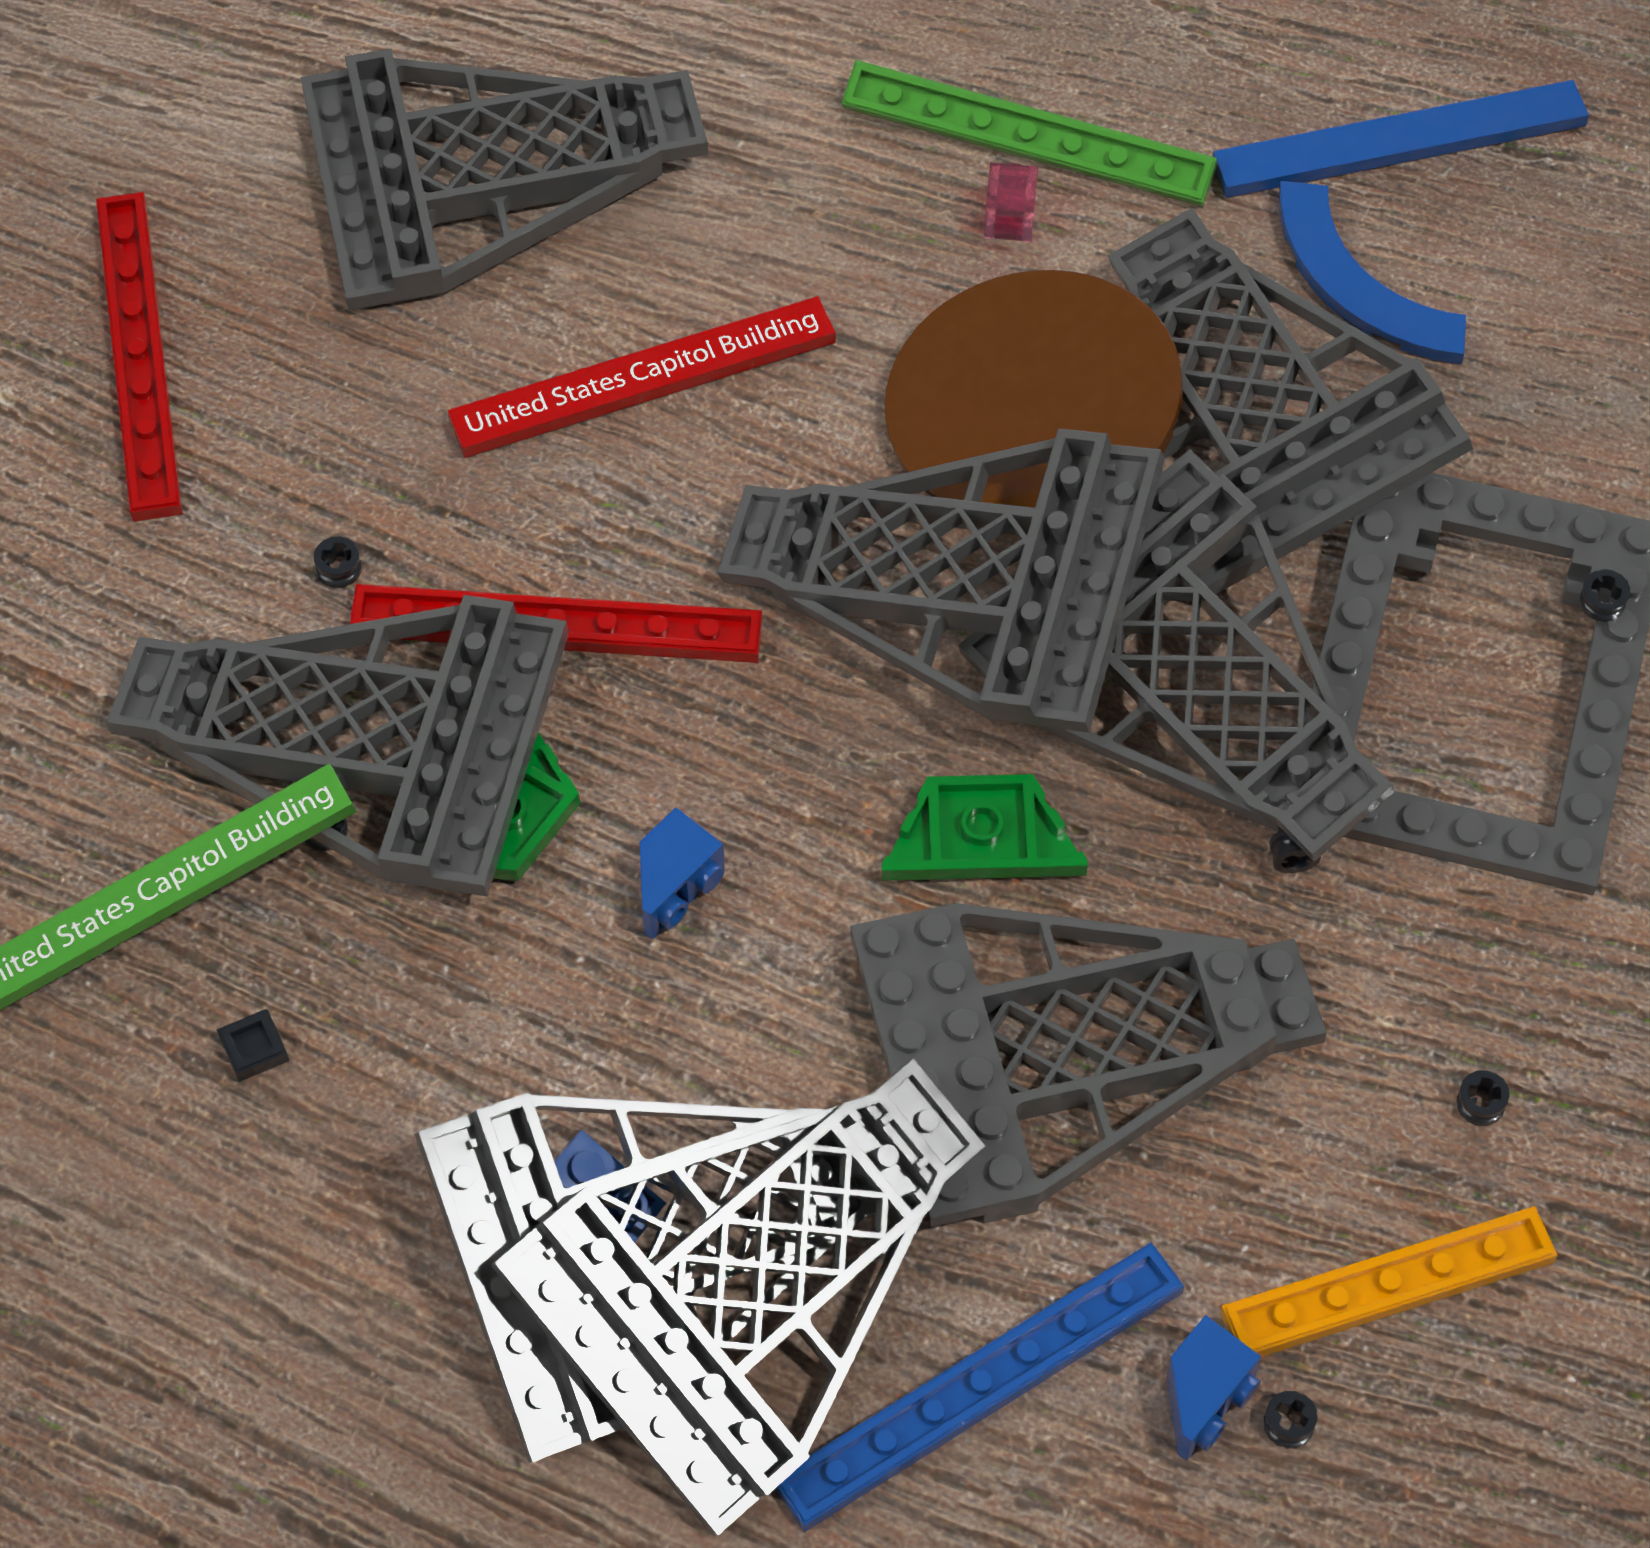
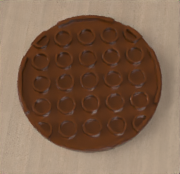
[885,270,1183,508]

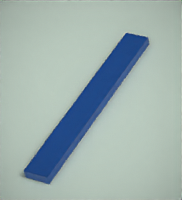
[1212,80,1589,198]
[775,1242,1184,1532]

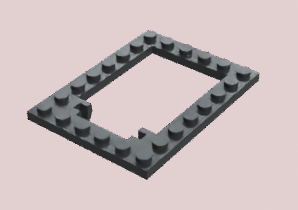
[1305,473,1650,895]

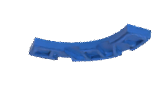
[1279,181,1466,364]

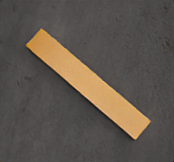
[1220,1206,1558,1357]

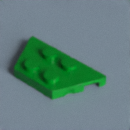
[493,732,581,881]
[882,774,1088,881]

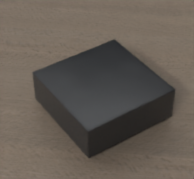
[216,1009,290,1082]

